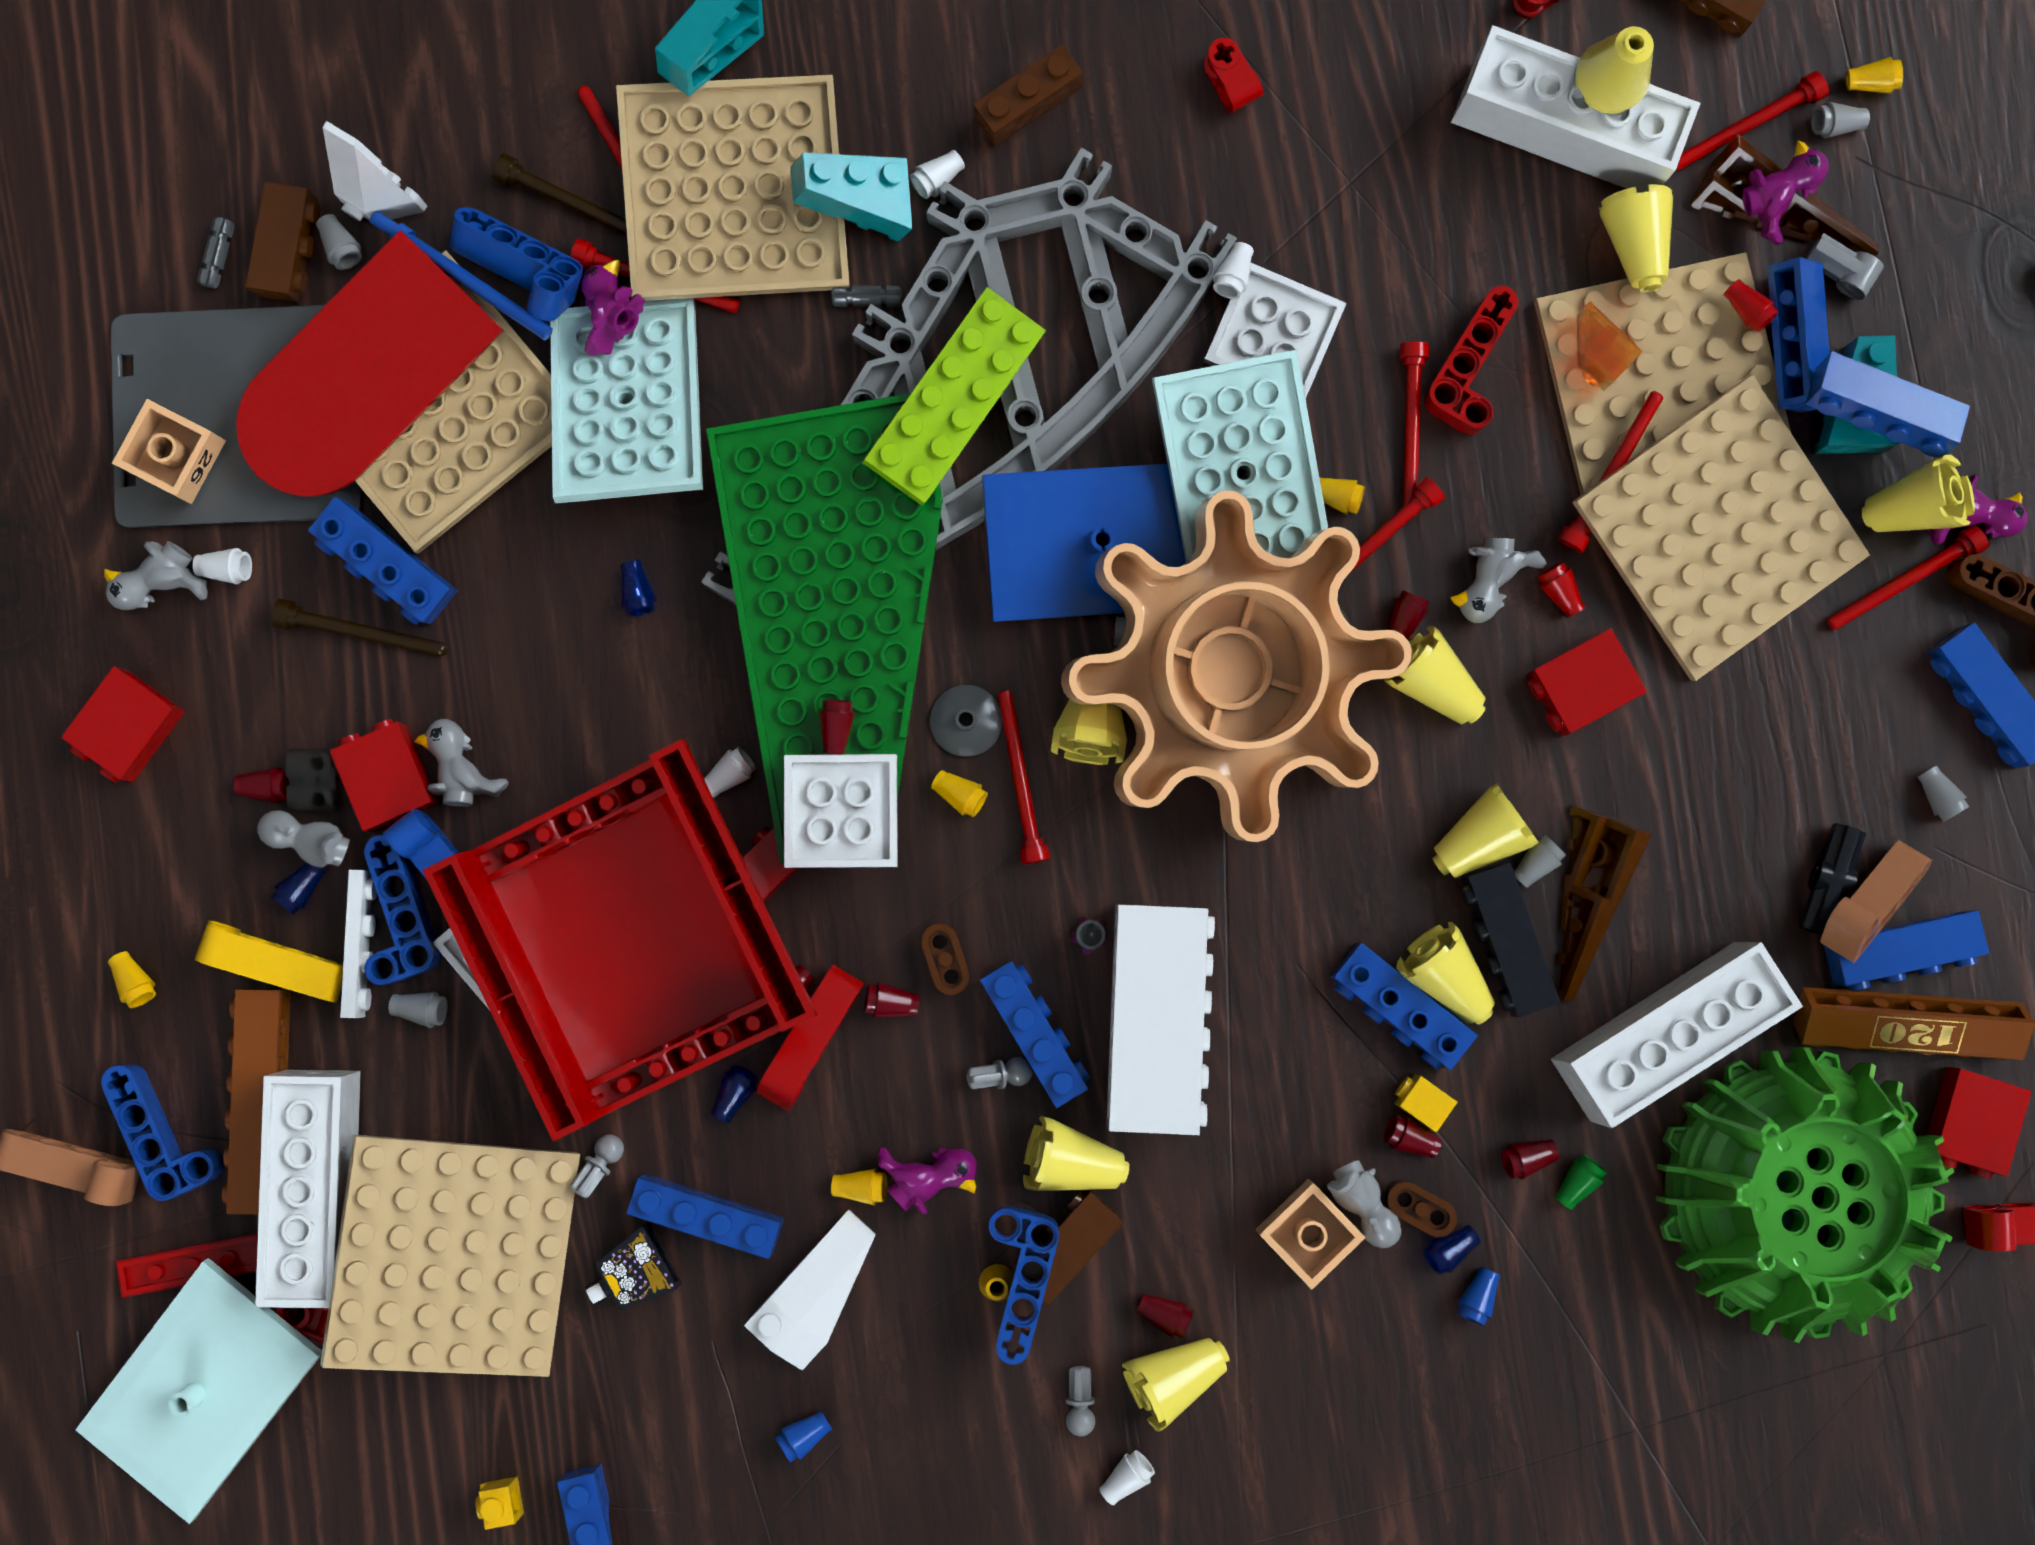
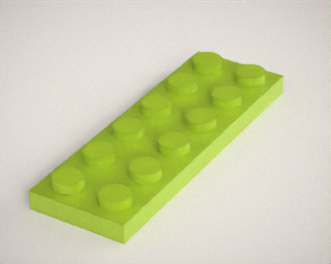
[862,287,1046,506]

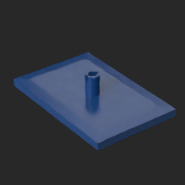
[982,464,1186,622]

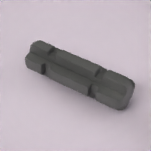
[197,217,235,289]
[831,285,902,307]

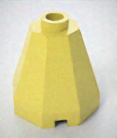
[1051,700,1127,765]

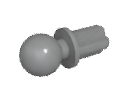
[966,1057,1033,1089]
[571,1134,624,1198]
[1066,1366,1095,1437]

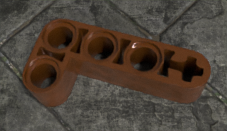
[1946,554,2035,667]

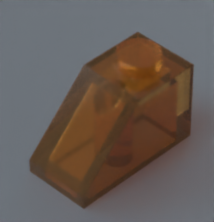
[1577,301,1643,391]

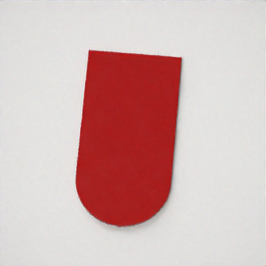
[236,230,504,497]

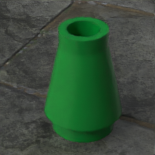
[1554,1154,1607,1210]

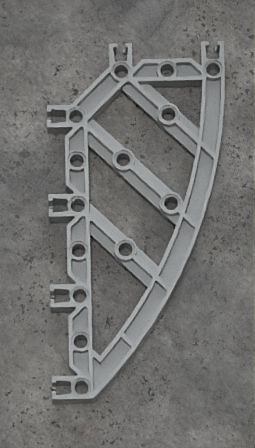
[701,148,1237,605]

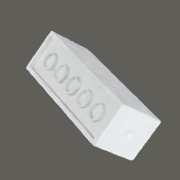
[1451,25,1701,193]
[1106,905,1215,1135]
[1551,942,1803,1128]
[255,1070,361,1308]

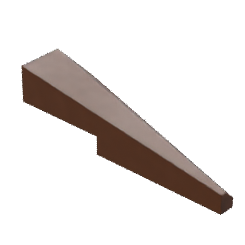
[1691,134,1879,256]
[1556,805,1652,1001]

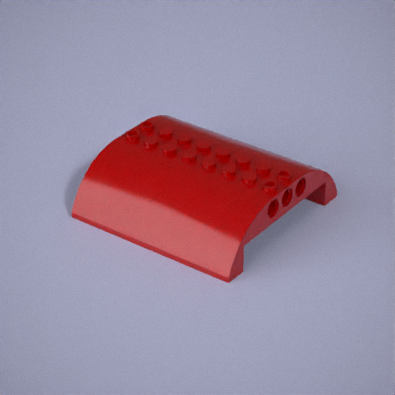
[423,739,818,1141]

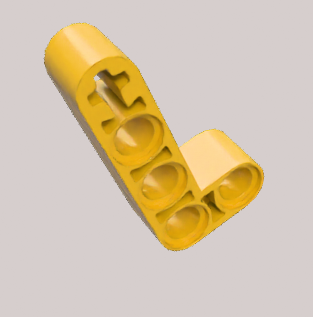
[194,920,343,1003]

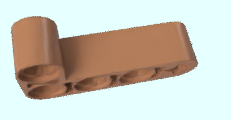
[1820,840,1933,963]
[0,1129,140,1206]

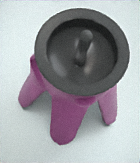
[1070,917,1108,955]

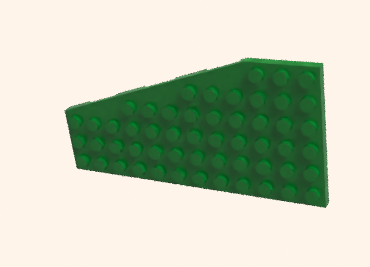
[706,393,943,864]

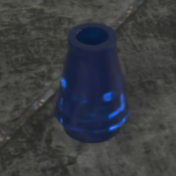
[620,560,657,616]
[271,862,325,915]
[711,1065,758,1123]
[1423,1225,1481,1275]

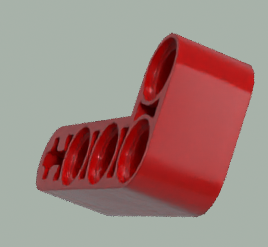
[1424,286,1518,435]
[757,964,864,1112]
[1963,1202,2035,1252]

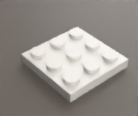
[1204,263,1347,399]
[784,754,898,868]

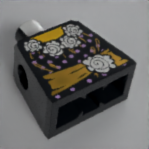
[585,1222,682,1310]

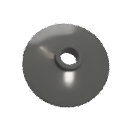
[930,685,1002,757]

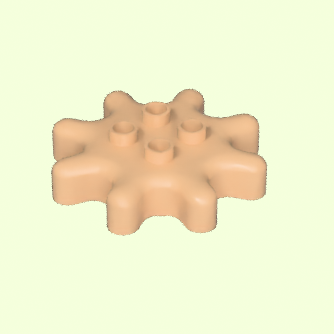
[1061,490,1412,842]

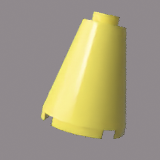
[1575,26,1654,114]
[1599,184,1673,293]
[1862,455,1975,532]
[1384,626,1485,724]
[1432,783,1539,878]
[1396,922,1495,1025]
[1023,1116,1129,1191]
[1122,1338,1230,1432]

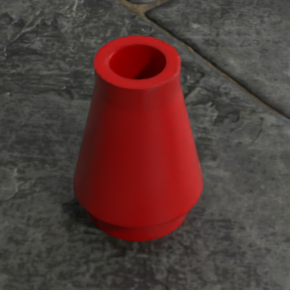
[1723,279,1779,333]
[1537,561,1586,618]

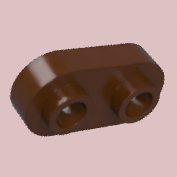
[921,923,970,995]
[1385,1180,1457,1237]

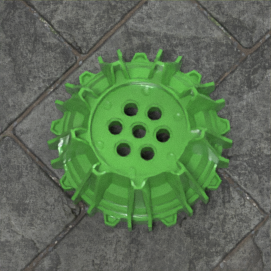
[1656,1047,1954,1343]

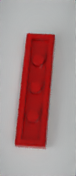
[115,1233,258,1298]

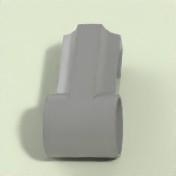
[1805,233,1884,300]

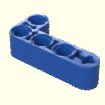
[449,207,583,321]
[383,809,459,880]
[364,835,441,985]
[101,1064,225,1201]
[989,1205,1059,1365]

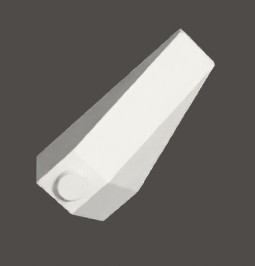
[323,121,427,221]
[744,1209,876,1370]

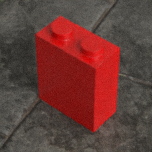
[1527,628,1647,737]
[61,666,185,783]
[329,719,440,833]
[1927,1066,2032,1180]

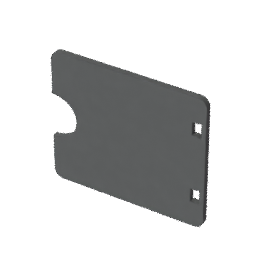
[111,305,363,529]

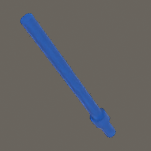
[370,211,553,340]

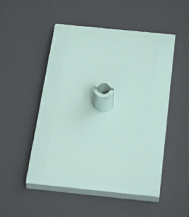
[550,298,703,504]
[1152,349,1328,562]
[76,1258,322,1524]

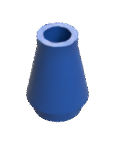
[1457,1267,1500,1326]
[775,1410,833,1463]

